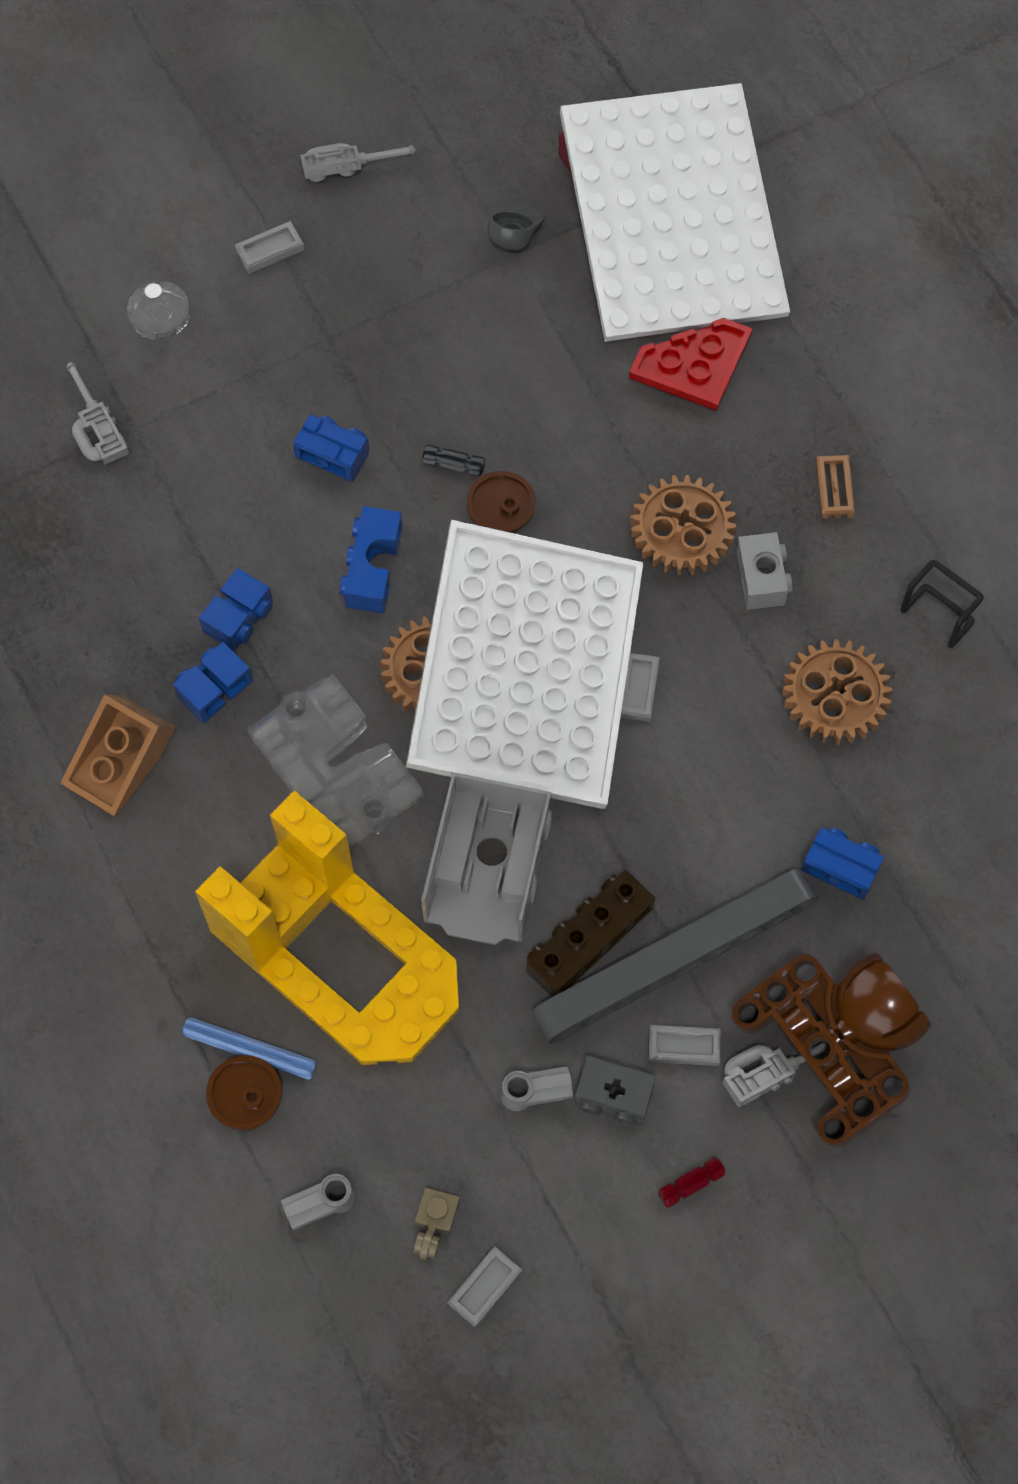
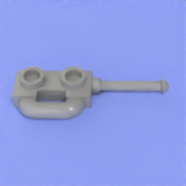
[300,143,416,182]
[66,362,129,465]
[722,1033,844,1108]

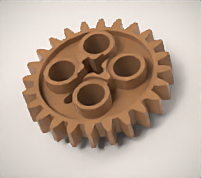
[630,475,736,576]
[380,616,431,713]
[782,639,892,745]

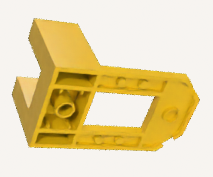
[195,790,459,1065]

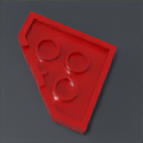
[629,318,753,411]

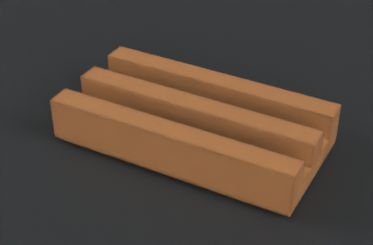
[816,455,855,519]

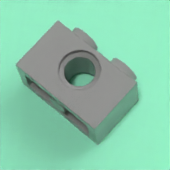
[736,532,792,610]

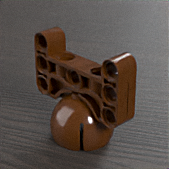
[732,953,931,1147]

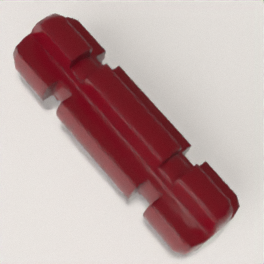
[658,1158,726,1208]

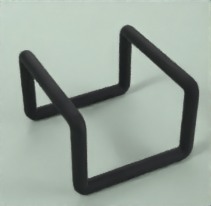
[900,560,984,648]

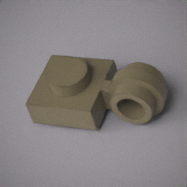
[413,1187,460,1260]

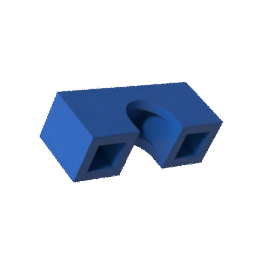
[339,506,403,613]

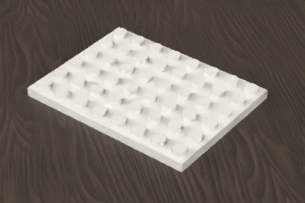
[560,83,790,342]
[405,520,643,809]

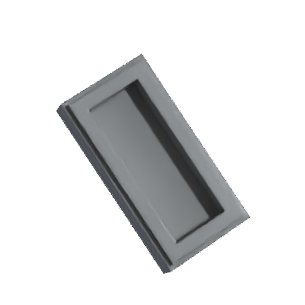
[235,221,305,274]
[620,653,660,722]
[648,1025,721,1066]
[447,1246,523,1328]

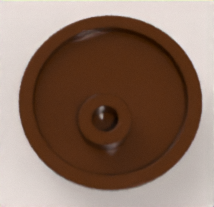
[467,471,536,534]
[206,1055,282,1131]

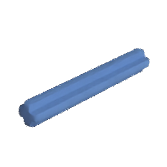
[182,1017,317,1080]

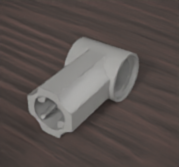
[501,1066,573,1111]
[281,1174,356,1231]

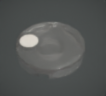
[127,280,190,340]

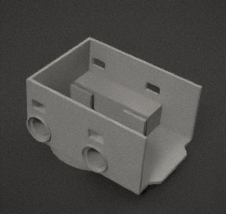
[421,772,553,945]

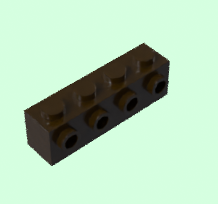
[527,869,655,997]

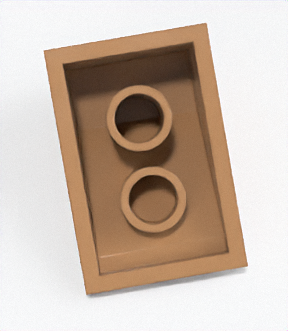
[60,694,176,816]

